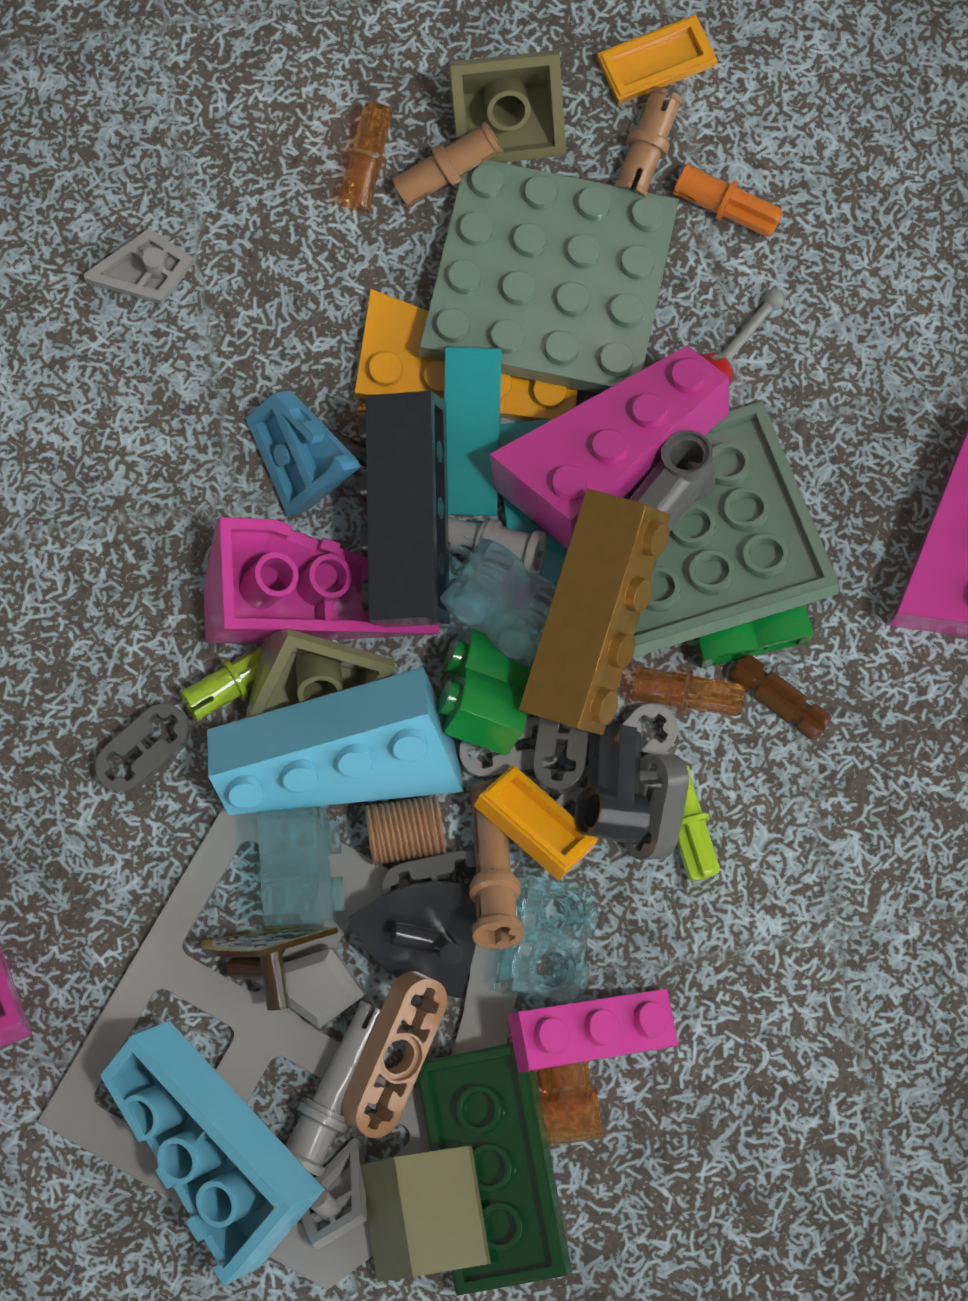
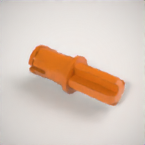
[673,163,782,237]

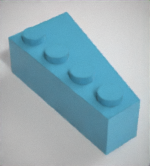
[207,667,463,815]

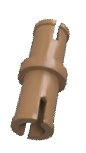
[613,87,683,197]
[392,121,503,208]

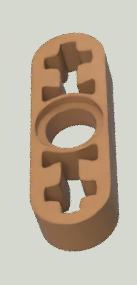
[342,971,447,1138]

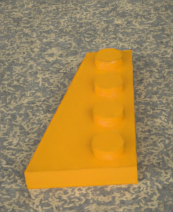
[355,289,578,421]

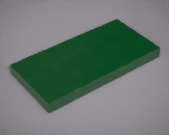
[417,1042,573,1296]

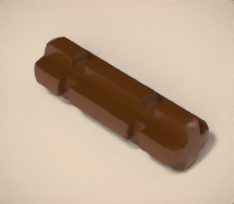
[729,654,832,740]

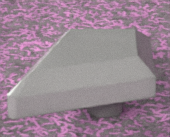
[84,228,195,305]
[254,947,367,1029]
[301,1138,367,1250]

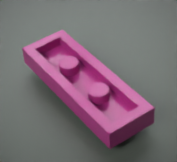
[508,989,678,1073]

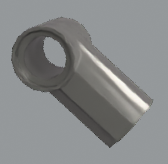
[629,430,716,532]

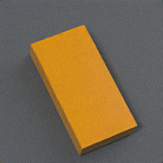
[597,14,718,105]
[474,764,599,881]

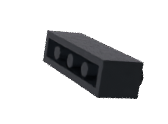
[358,391,450,628]

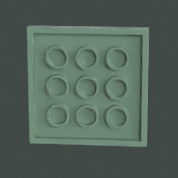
[420,160,679,394]
[632,401,839,658]

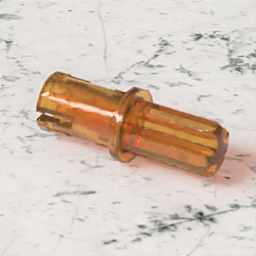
[336,102,393,213]
[631,665,746,716]

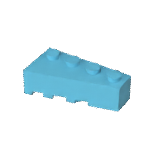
[100,1021,325,1287]

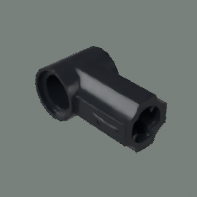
[574,724,650,844]

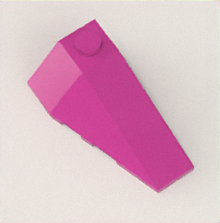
[203,517,440,644]

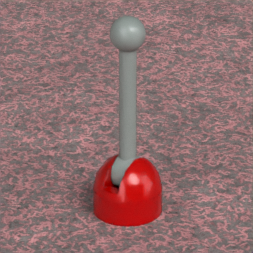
[701,288,785,386]

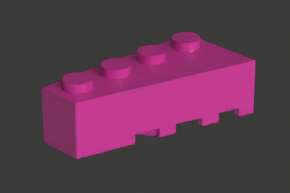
[489,345,729,549]
[889,423,968,637]

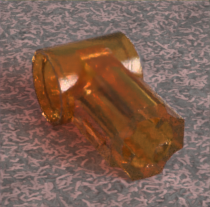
[539,1061,603,1146]

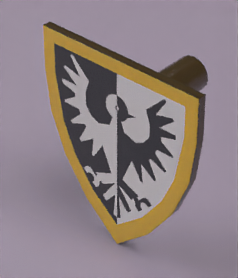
[200,927,338,1011]

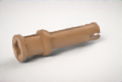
[469,780,525,950]

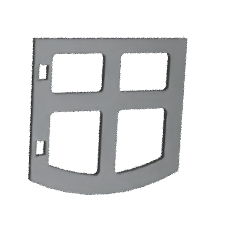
[38,806,522,1290]

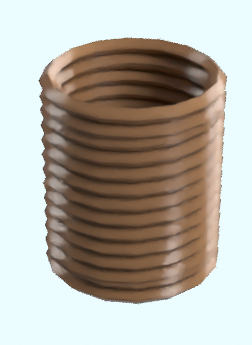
[365,795,446,866]

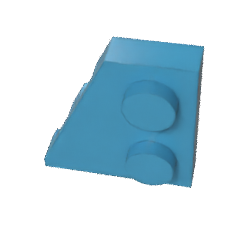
[246,390,361,517]

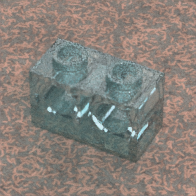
[494,875,599,1005]

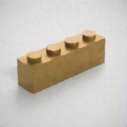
[519,488,671,735]

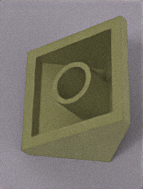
[449,50,566,163]
[246,628,395,718]
[360,1146,491,1282]

